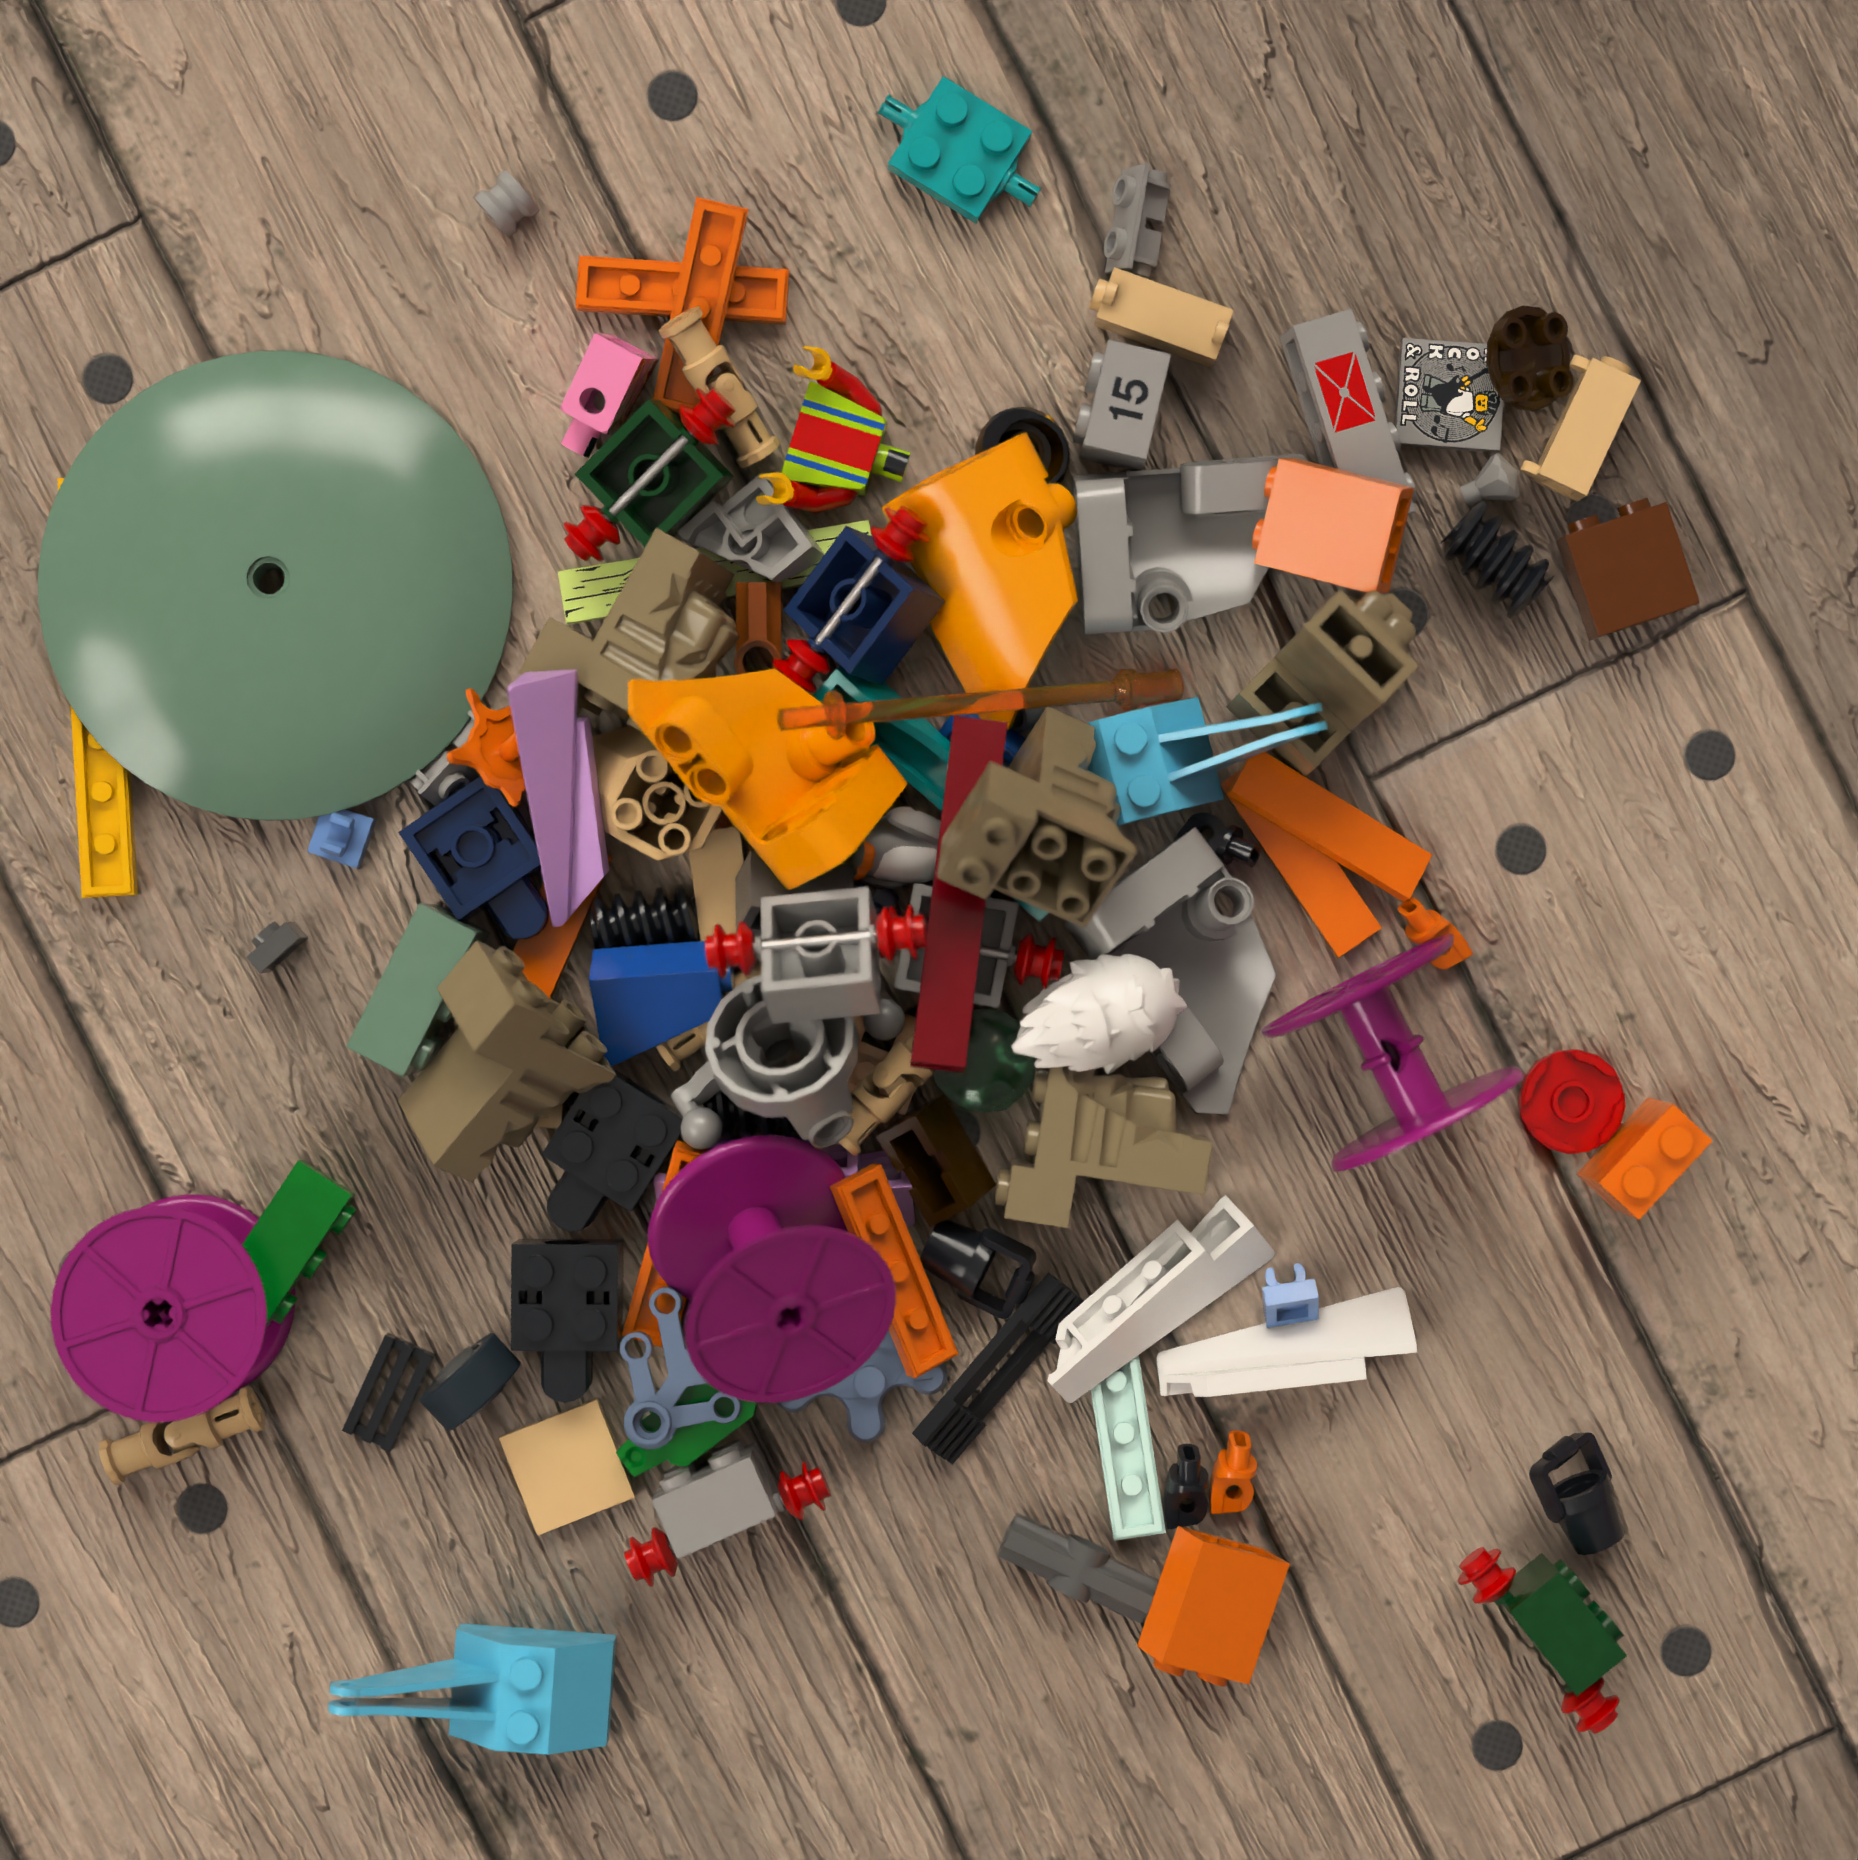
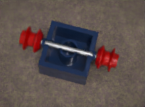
[772,505,946,693]

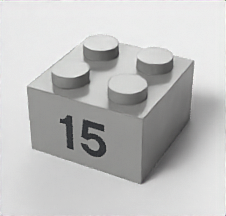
[1073,339,1171,471]

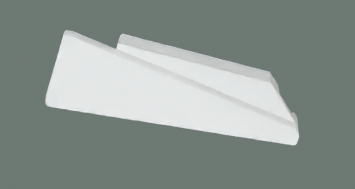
[1047,1195,1275,1403]
[1156,1287,1417,1397]

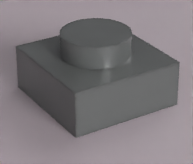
[246,921,309,973]

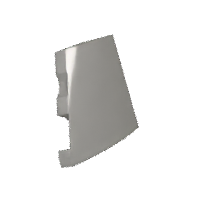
[677,473,825,582]

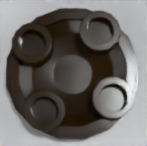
[1486,305,1574,412]

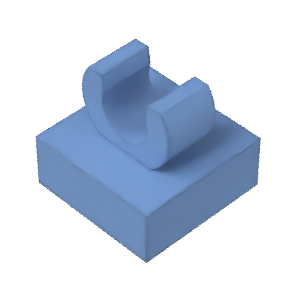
[307,809,377,869]
[1262,1263,1319,1328]

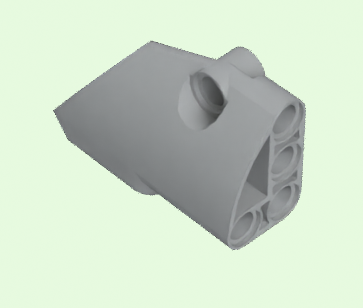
[1064,826,1277,1115]

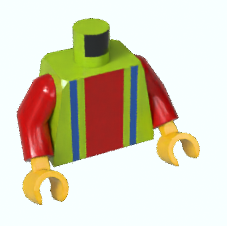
[756,345,911,514]

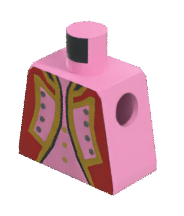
[560,333,659,458]

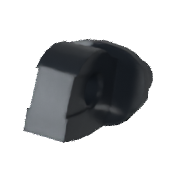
[1174,813,1261,868]
[1164,1444,1208,1529]

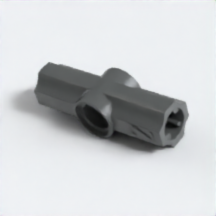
[997,1513,1159,1623]

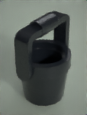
[920,1219,1037,1319]
[1529,1432,1625,1555]

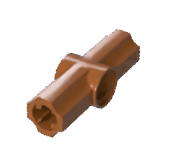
[734,582,785,675]

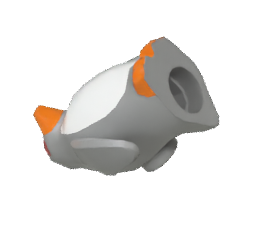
[845,807,941,889]

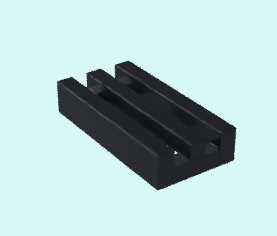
[342,1333,436,1452]

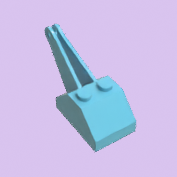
[1086,697,1328,826]
[328,1623,617,1755]

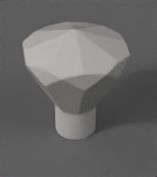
[1460,453,1519,506]

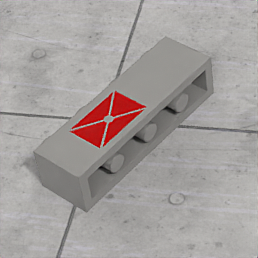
[1280,309,1417,515]

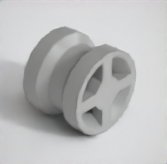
[473,170,540,238]

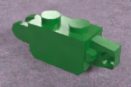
[616,1383,758,1477]

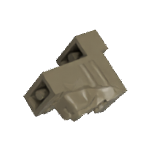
[518,528,739,733]
[1226,589,1419,777]
[937,706,1136,928]
[398,940,616,1183]
[994,1066,1213,1228]

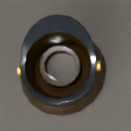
[975,407,1070,484]

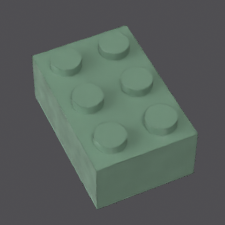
[346,903,492,1077]

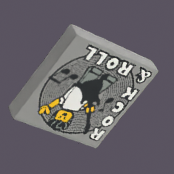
[1394,338,1504,453]

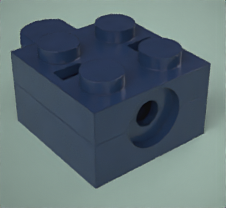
[398,777,549,939]

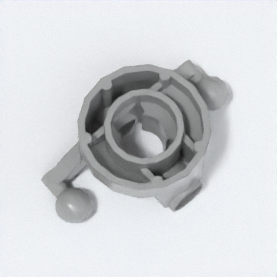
[670,974,905,1149]

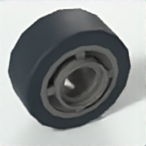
[420,1333,521,1431]

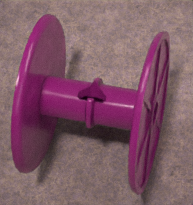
[1261,934,1525,1172]
[648,1135,896,1403]
[51,1194,296,1422]

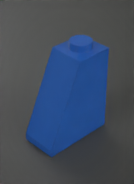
[589,941,734,1065]

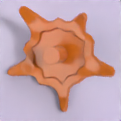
[447,688,526,807]

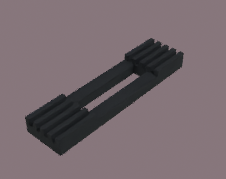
[912,1272,1084,1465]

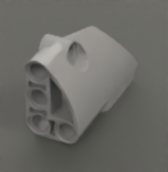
[1072,454,1309,635]

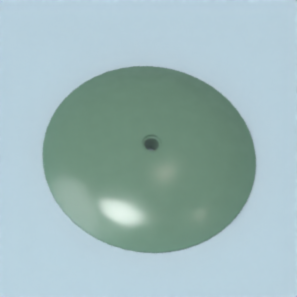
[38,350,513,821]

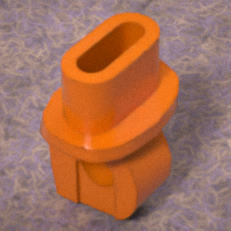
[1397,897,1473,970]
[1209,1430,1257,1514]

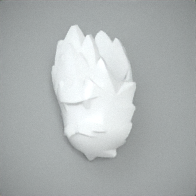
[1011,954,1187,1074]

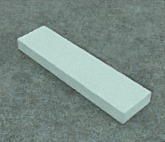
[1091,1355,1166,1541]

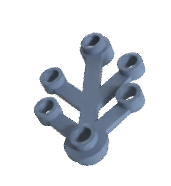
[620,1287,742,1449]

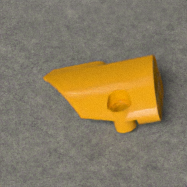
[881,432,1078,730]
[628,668,907,890]

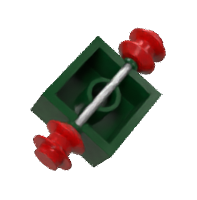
[564,388,736,562]
[1457,1547,1627,1734]

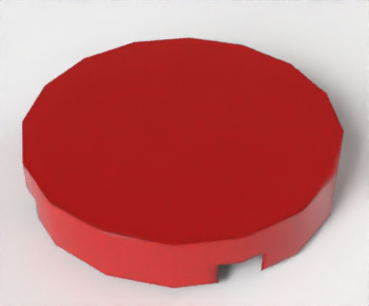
[1518,1049,1626,1154]

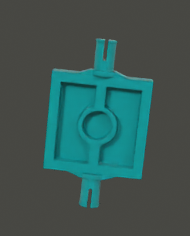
[878,76,1042,224]

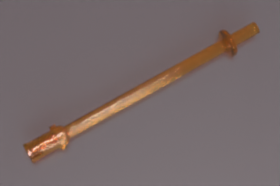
[777,668,1184,740]

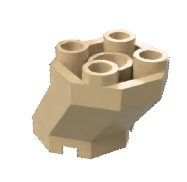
[592,725,723,861]

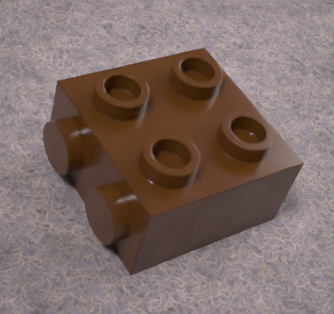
[1556,498,1700,641]

